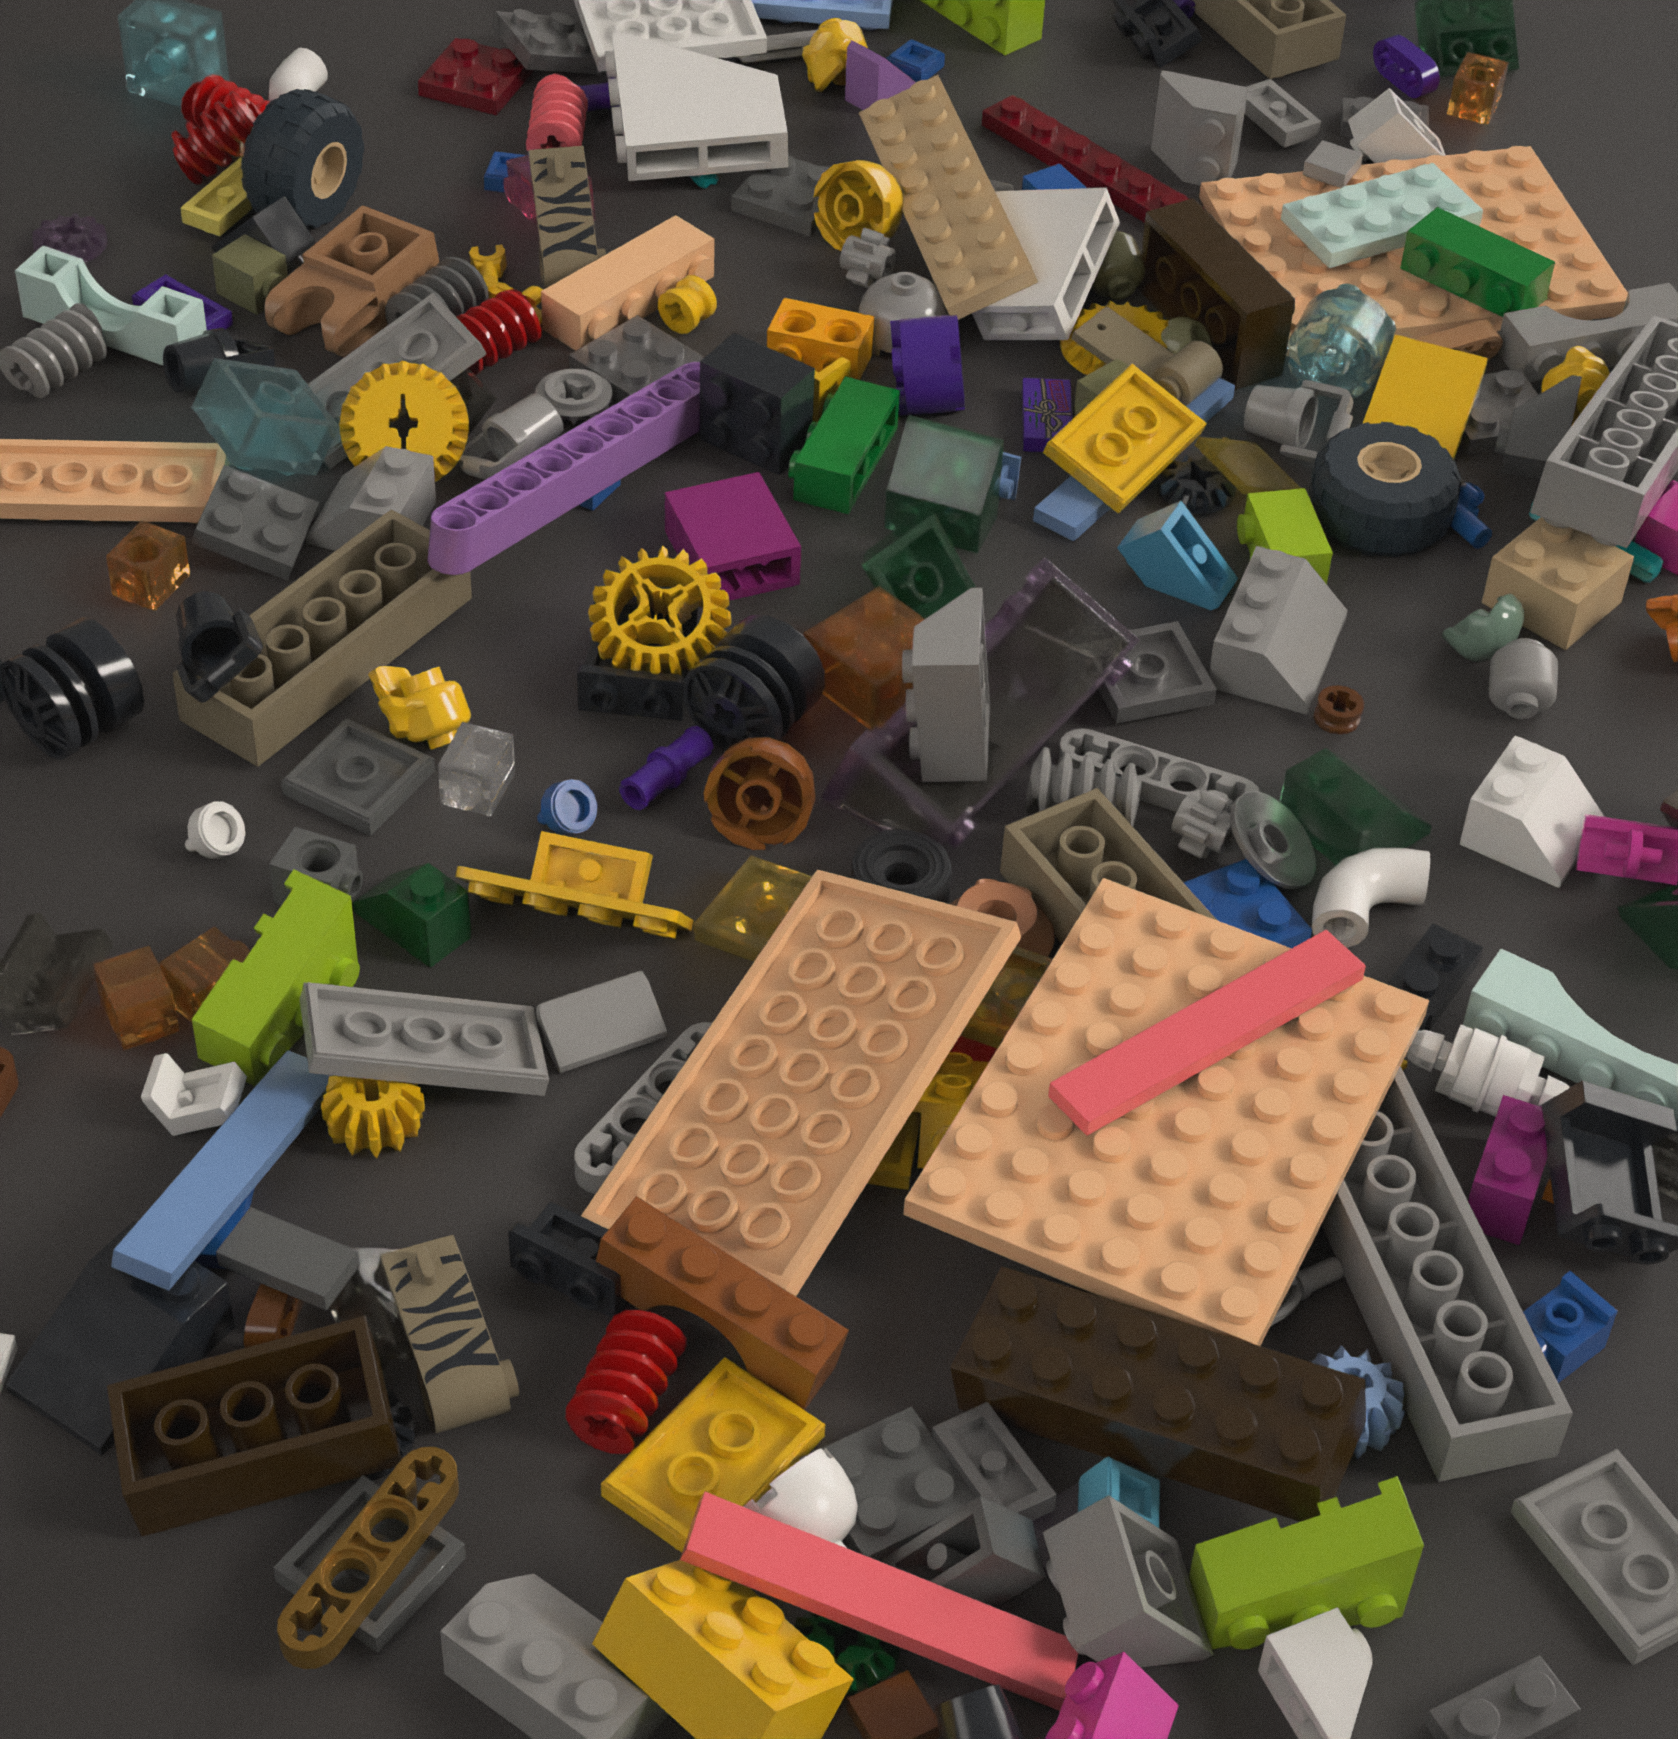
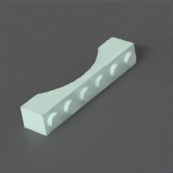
[1463,949,1678,1131]

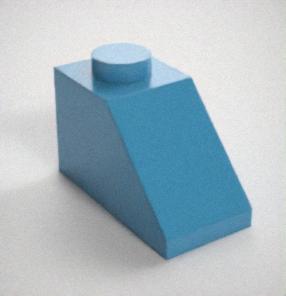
[1117,501,1238,610]

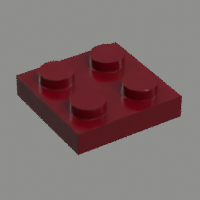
[418,38,533,116]

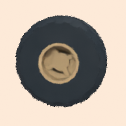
[241,89,364,230]
[1309,422,1461,558]

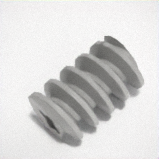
[0,303,107,399]
[1025,747,1142,828]

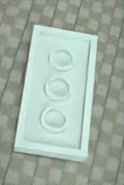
[1281,163,1483,268]

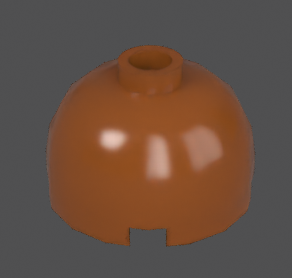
[703,737,816,850]

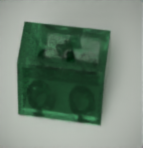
[1414,0,1520,77]

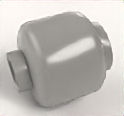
[1489,638,1558,719]

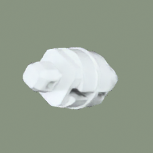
[1406,1024,1570,1117]

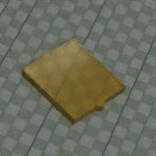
[1195,437,1302,494]

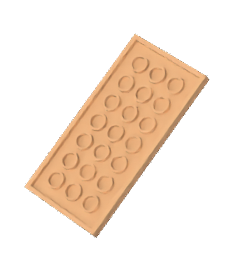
[581,869,1021,1296]

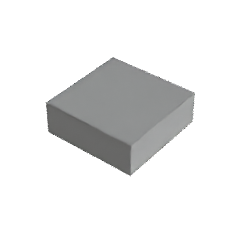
[1303,140,1363,188]

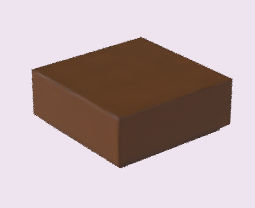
[847,1670,940,1739]

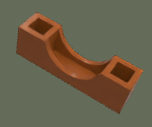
[596,1196,849,1410]

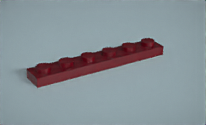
[981,95,1205,223]

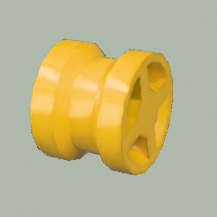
[658,275,717,334]

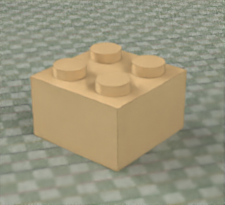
[1482,517,1634,651]

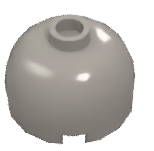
[858,272,949,357]

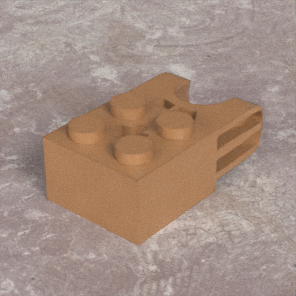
[265,205,439,357]

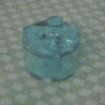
[1287,284,1396,398]

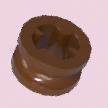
[1313,685,1365,735]

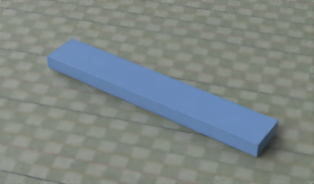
[1033,378,1235,541]
[111,1050,333,1291]

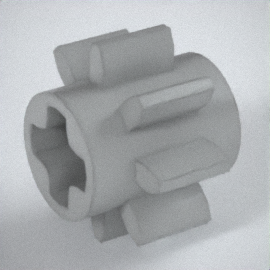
[840,228,896,288]
[1171,789,1234,859]

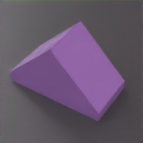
[845,40,916,110]

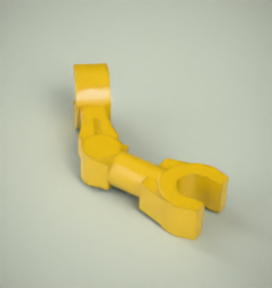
[469,245,543,324]

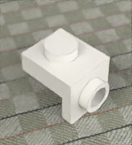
[141,1053,247,1136]

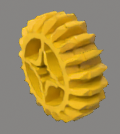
[588,545,731,675]

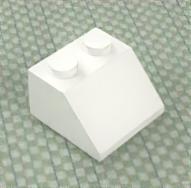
[1459,735,1604,888]

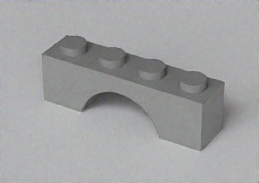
[1498,283,1678,382]

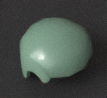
[1441,593,1524,663]

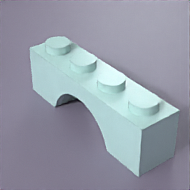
[15,246,207,365]

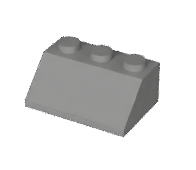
[1209,546,1348,715]
[902,588,990,782]
[440,1573,669,1739]

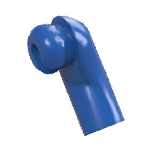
[1450,482,1492,549]

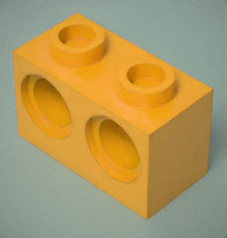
[767,298,874,380]

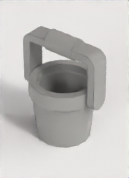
[1244,380,1354,463]
[457,393,563,480]

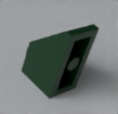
[352,863,471,968]

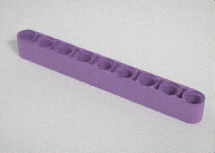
[427,362,700,575]

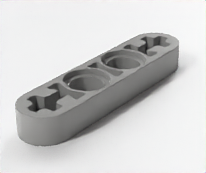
[1058,728,1260,813]
[574,1022,712,1194]

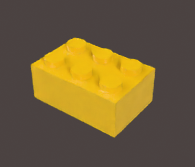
[592,1560,854,1739]

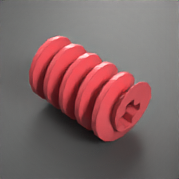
[526,73,588,151]

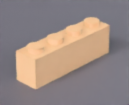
[541,215,715,351]

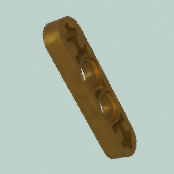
[277,1447,459,1669]

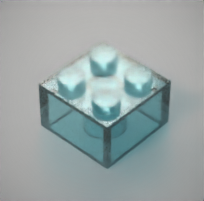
[118,0,229,107]
[192,358,340,475]

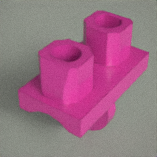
[1576,814,1678,885]

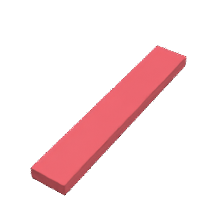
[1048,930,1366,1136]
[680,1492,1079,1711]

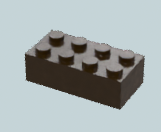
[1137,198,1295,390]
[107,1316,401,1537]

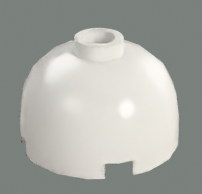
[743,1448,858,1548]

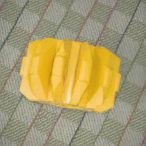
[321,1075,425,1159]

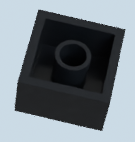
[699,333,815,475]

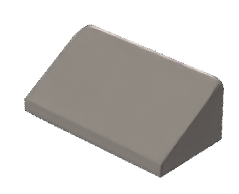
[536,971,667,1073]

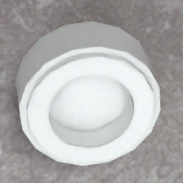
[185,801,245,859]

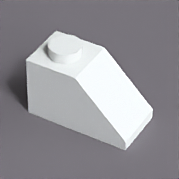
[1348,88,1446,163]
[1258,1607,1373,1739]

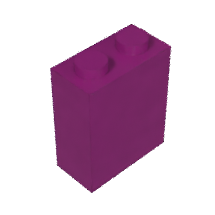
[665,472,801,601]

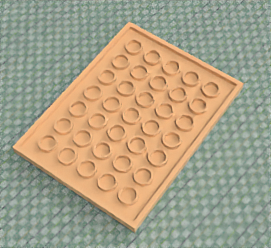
[1199,146,1628,357]
[903,878,1429,1346]

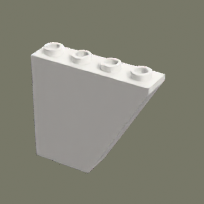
[605,32,788,181]
[972,188,1120,340]

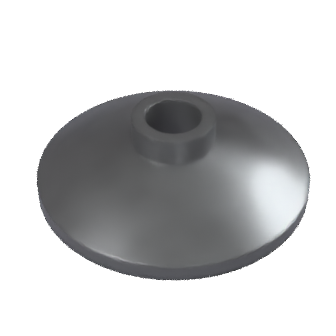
[1230,791,1316,889]

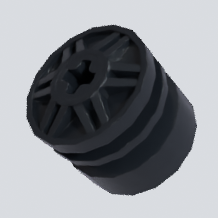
[682,615,825,750]
[0,617,145,760]

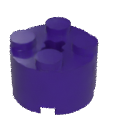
[890,315,965,416]

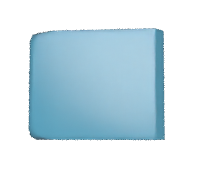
[1078,1457,1160,1528]

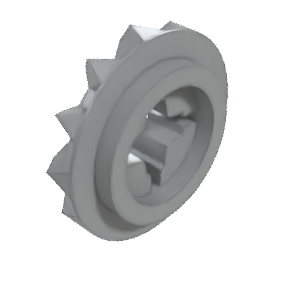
[535,369,613,426]

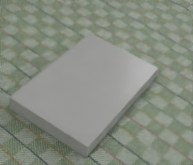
[1510,1449,1678,1665]

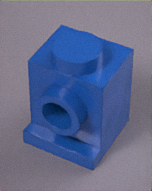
[1523,1271,1618,1383]

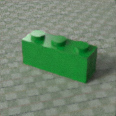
[1400,207,1555,317]
[788,376,900,515]

